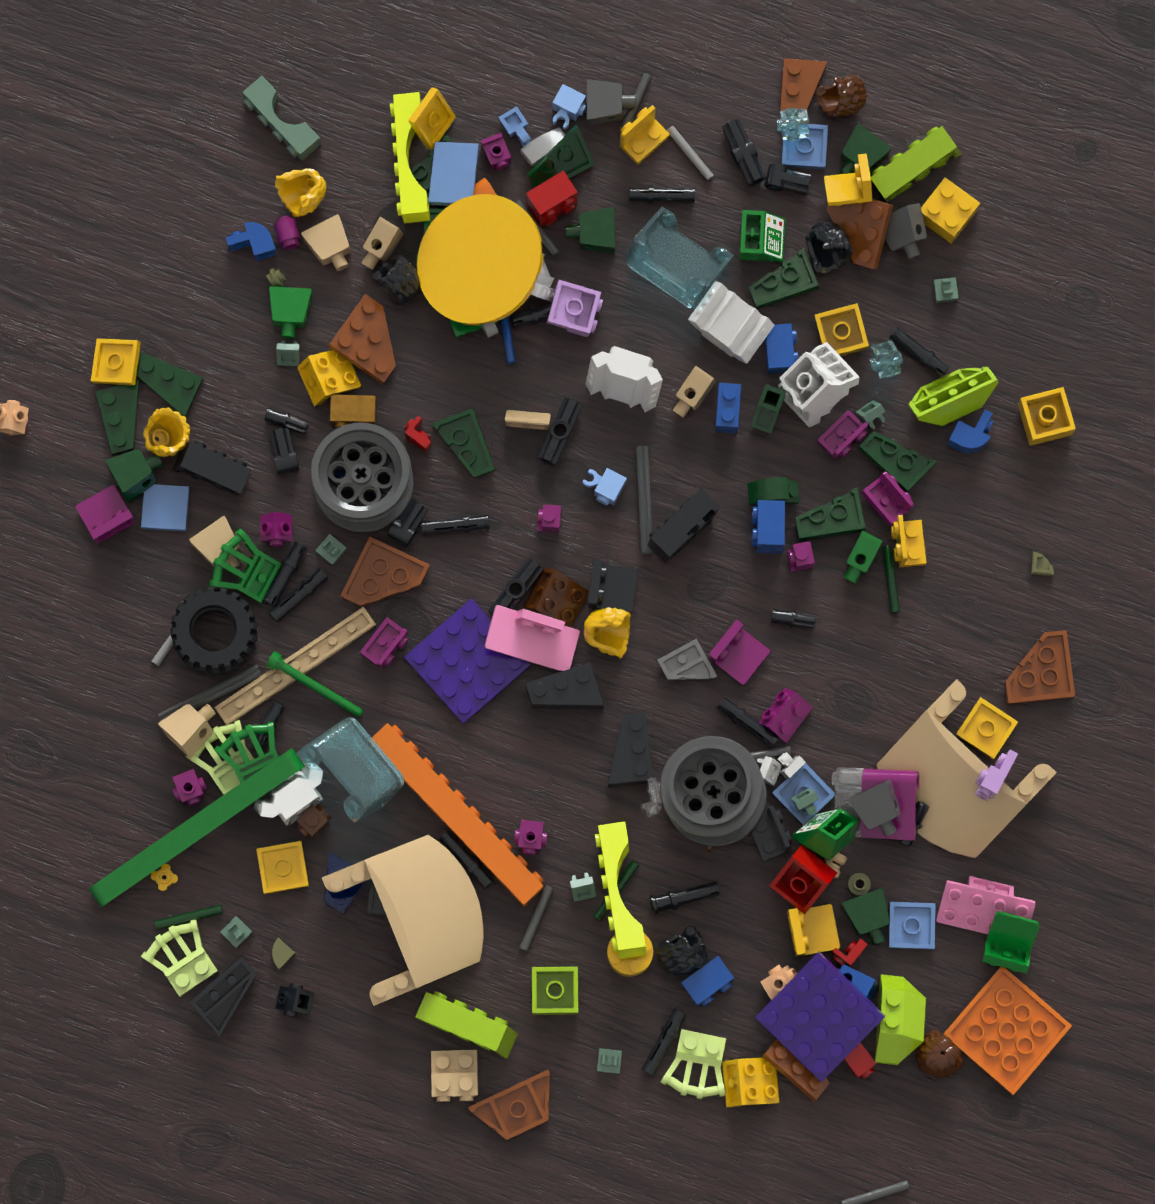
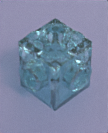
[776,108,809,141]
[870,340,903,379]

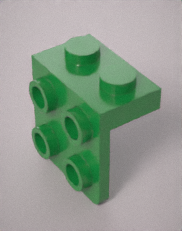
[982,911,1040,974]

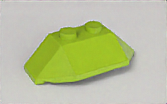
[909,367,998,426]
[875,974,926,1065]

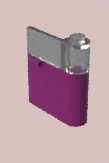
[832,767,920,840]

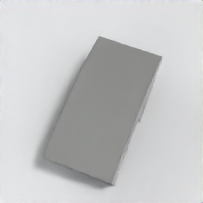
[520,127,565,167]

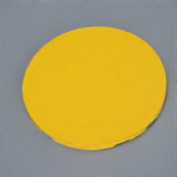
[417,194,543,325]

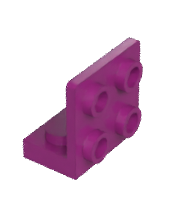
[76,485,136,544]
[708,619,770,685]

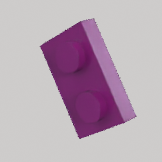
[817,409,868,460]
[861,471,914,527]
[360,617,409,669]
[759,688,813,743]

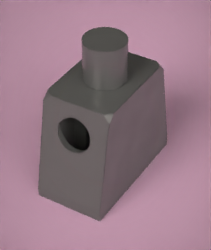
[587,79,636,126]
[885,203,927,260]
[848,779,901,837]

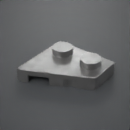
[657,639,717,681]

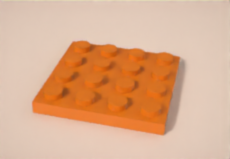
[943,967,1072,1095]

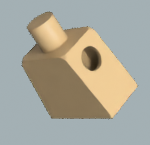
[301,214,351,271]
[362,217,404,270]
[673,366,716,418]
[189,516,241,569]
[158,704,216,758]

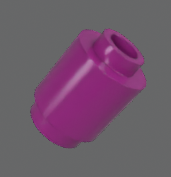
[274,216,301,250]

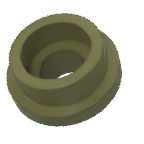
[266,268,286,287]
[848,873,871,896]

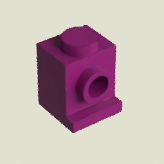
[481,133,511,170]
[537,504,561,533]
[787,541,815,572]

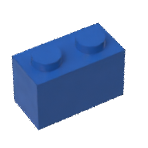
[764,323,799,374]
[715,383,741,434]
[681,956,734,1007]

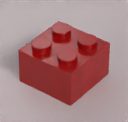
[526,170,578,227]
[769,845,837,914]

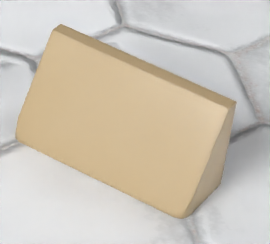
[505,410,550,430]

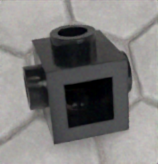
[275,983,314,1018]

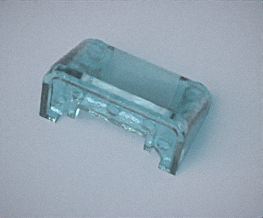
[626,206,734,309]
[296,717,404,823]

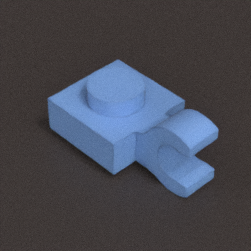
[498,106,531,147]

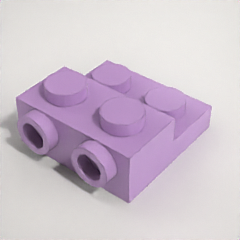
[547,280,603,337]
[975,750,1018,800]

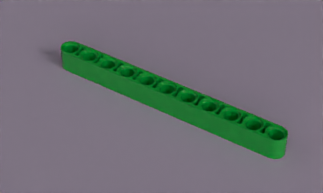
[89,748,305,907]

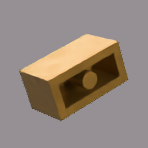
[330,395,377,429]

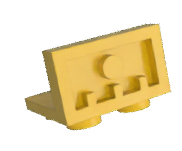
[620,105,670,165]
[824,154,872,206]
[297,350,361,406]
[891,515,926,568]
[787,904,840,957]
[722,1058,779,1108]

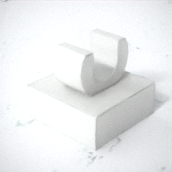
[778,752,806,779]
[757,756,782,786]

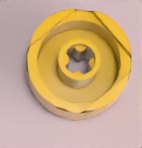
[607,934,653,977]

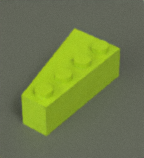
[871,126,961,202]
[415,991,518,1059]

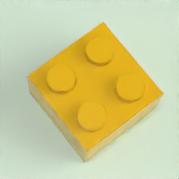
[921,177,980,244]
[815,303,869,357]
[1017,387,1076,446]

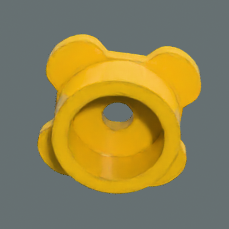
[151,864,178,891]

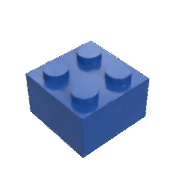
[751,500,785,554]

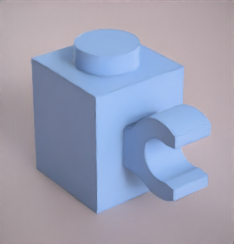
[552,84,587,130]
[582,468,627,506]

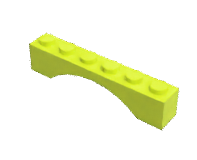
[390,92,430,223]
[595,822,646,959]

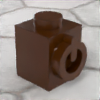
[296,804,332,839]

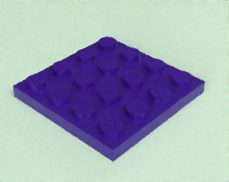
[404,598,531,725]
[755,952,885,1082]

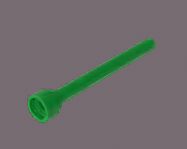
[265,651,363,717]

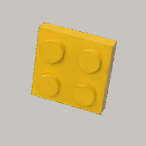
[408,88,456,150]
[91,339,141,385]
[955,697,1018,760]
[256,841,309,894]

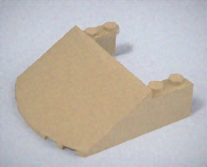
[876,679,1057,858]
[322,835,484,1006]

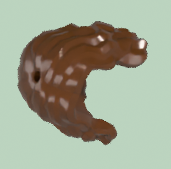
[815,74,867,118]
[916,1030,963,1078]

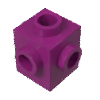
[260,512,292,547]
[172,769,207,806]
[514,820,547,855]

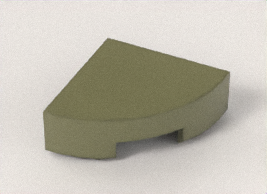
[1031,551,1054,577]
[272,937,295,970]

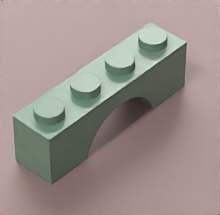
[242,76,321,161]

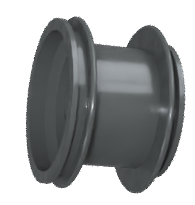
[310,423,414,532]
[660,736,766,846]

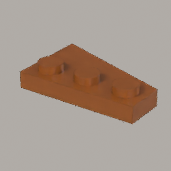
[779,58,827,124]
[762,1038,830,1102]

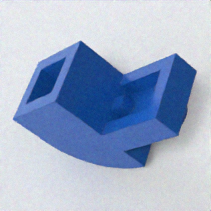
[226,222,277,262]
[947,410,994,453]

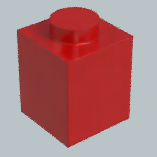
[843,1042,877,1079]

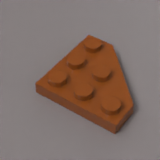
[826,199,893,269]
[328,294,396,385]
[340,537,430,607]
[1005,630,1075,705]

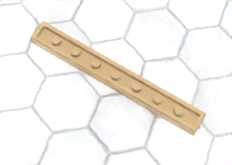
[214,607,376,725]

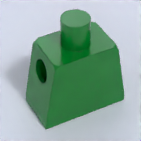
[269,286,313,339]
[844,531,883,584]

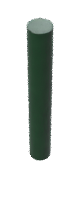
[882,546,900,613]
[593,861,639,921]
[154,905,223,930]

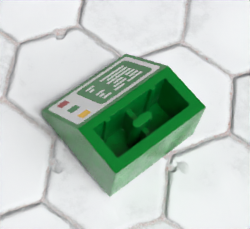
[739,210,785,262]
[792,808,859,861]

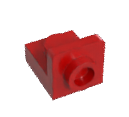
[404,416,432,453]
[832,939,868,967]

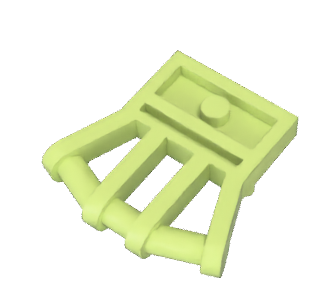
[186,720,254,794]
[141,919,218,997]
[660,1029,726,1099]

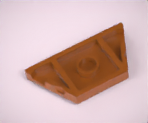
[468,1070,550,1140]

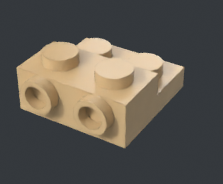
[431,1050,478,1102]

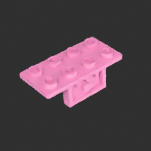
[484,605,580,672]
[936,876,1035,934]

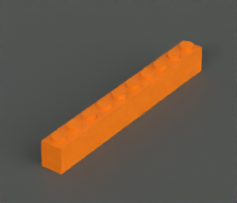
[368,723,544,907]

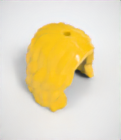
[275,168,326,217]
[143,407,190,457]
[584,607,631,659]

